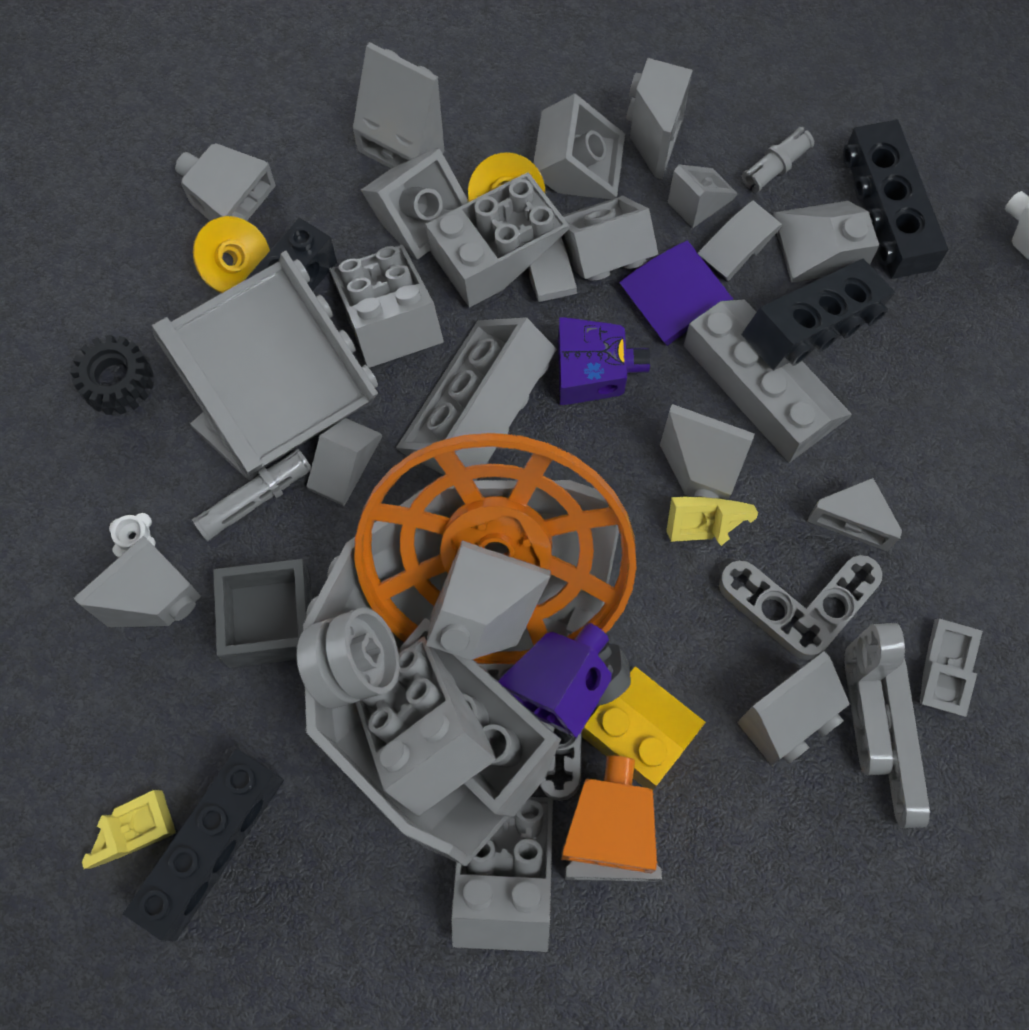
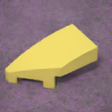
[666,497,758,546]
[82,790,176,869]

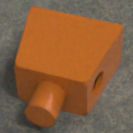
[561,756,657,874]

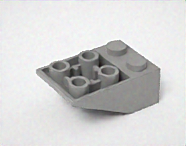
[353,42,444,168]
[426,172,569,308]
[330,245,444,368]
[355,636,496,817]
[452,797,553,952]

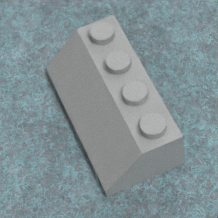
[684,300,852,463]
[396,318,557,481]
[398,617,561,817]

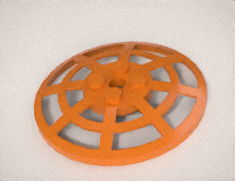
[355,433,637,664]

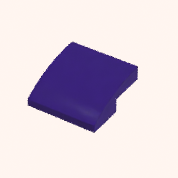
[619,240,734,346]

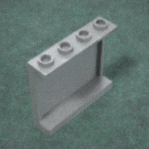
[152,251,378,478]

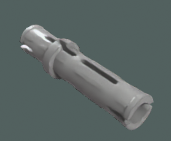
[192,448,311,542]

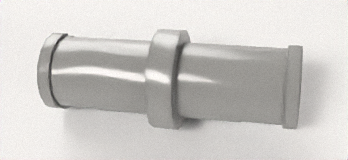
[742,127,814,193]

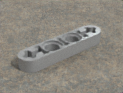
[881,658,930,828]

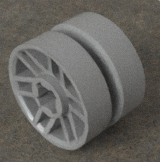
[297,608,400,709]

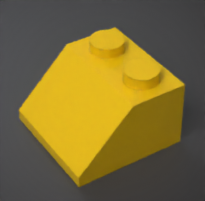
[581,666,706,790]

